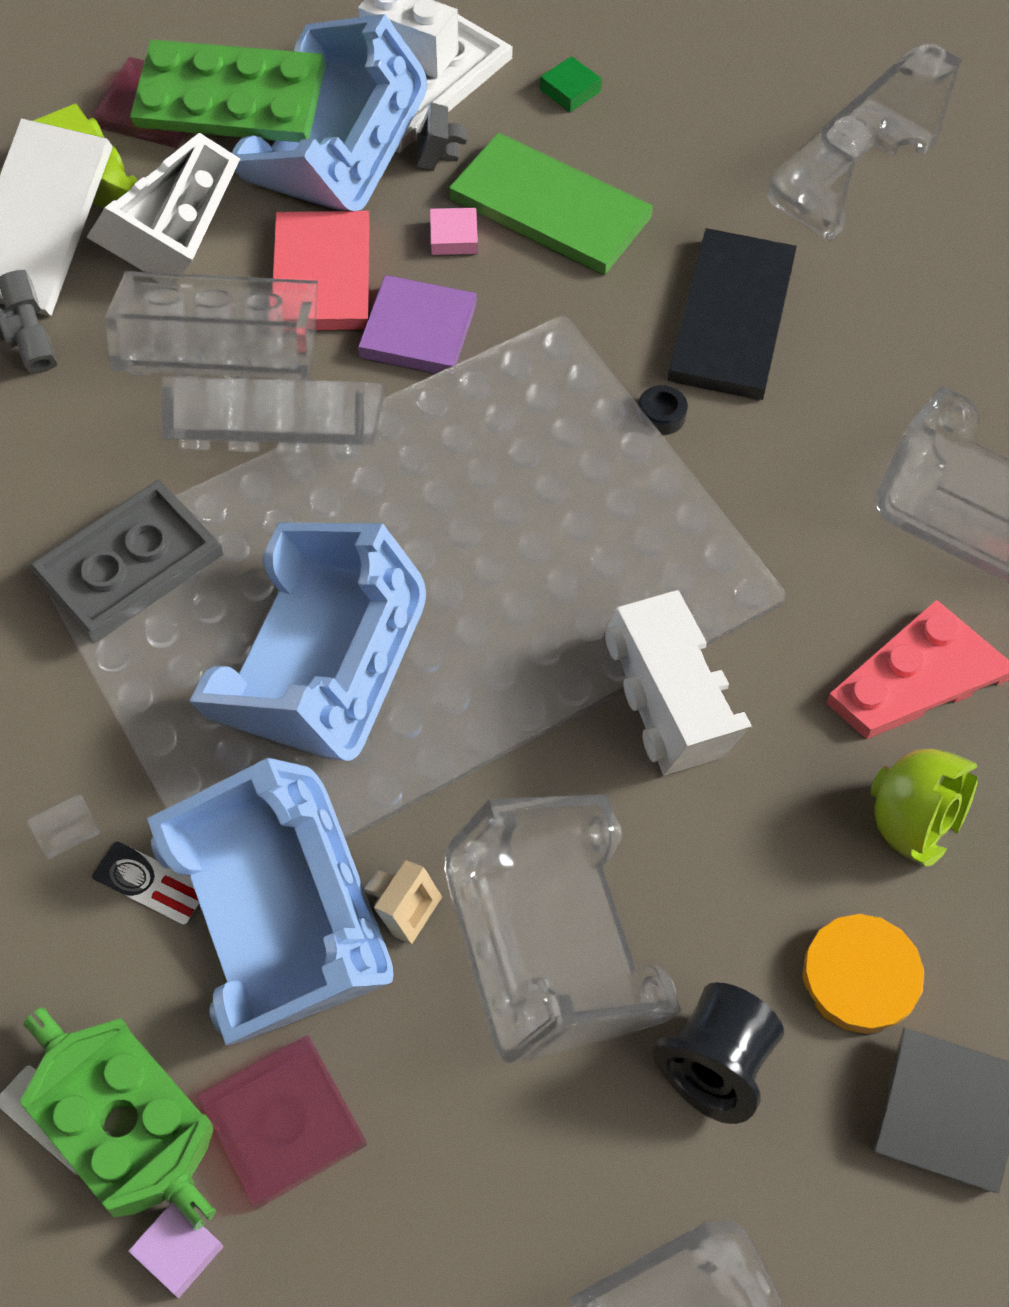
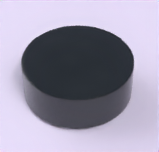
[637,385,688,435]

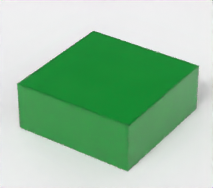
[540,56,602,113]

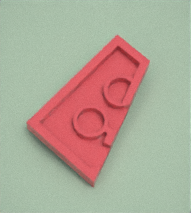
[826,600,1009,739]

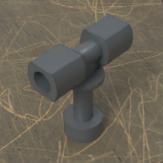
[0,270,58,374]

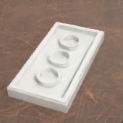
[396,15,512,153]
[0,118,113,317]

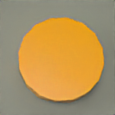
[802,914,924,1035]

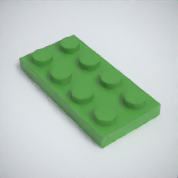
[130,39,326,142]

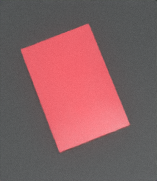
[271,211,370,331]

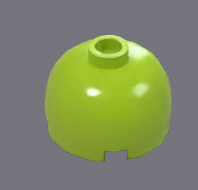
[870,749,978,867]

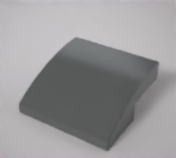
[872,1027,1009,1194]

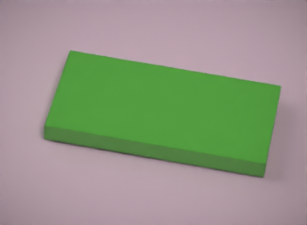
[449,132,653,275]

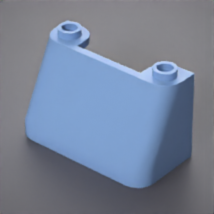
[232,14,427,211]
[189,522,426,761]
[147,758,394,1045]

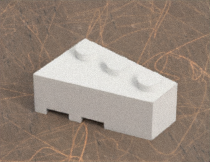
[87,133,240,288]
[605,590,752,776]

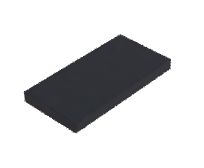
[667,228,797,400]

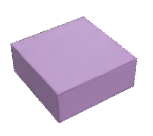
[129,1202,224,1299]

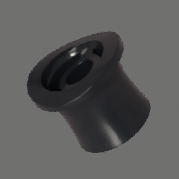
[652,982,784,1124]

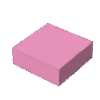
[430,208,478,255]

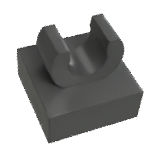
[417,102,467,171]

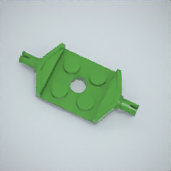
[20,1007,216,1231]

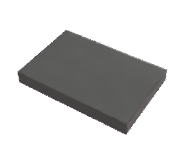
[28,479,224,645]

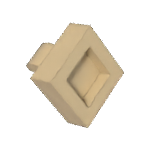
[364,860,442,945]

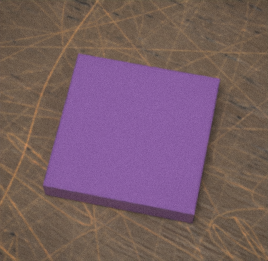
[358,275,477,377]

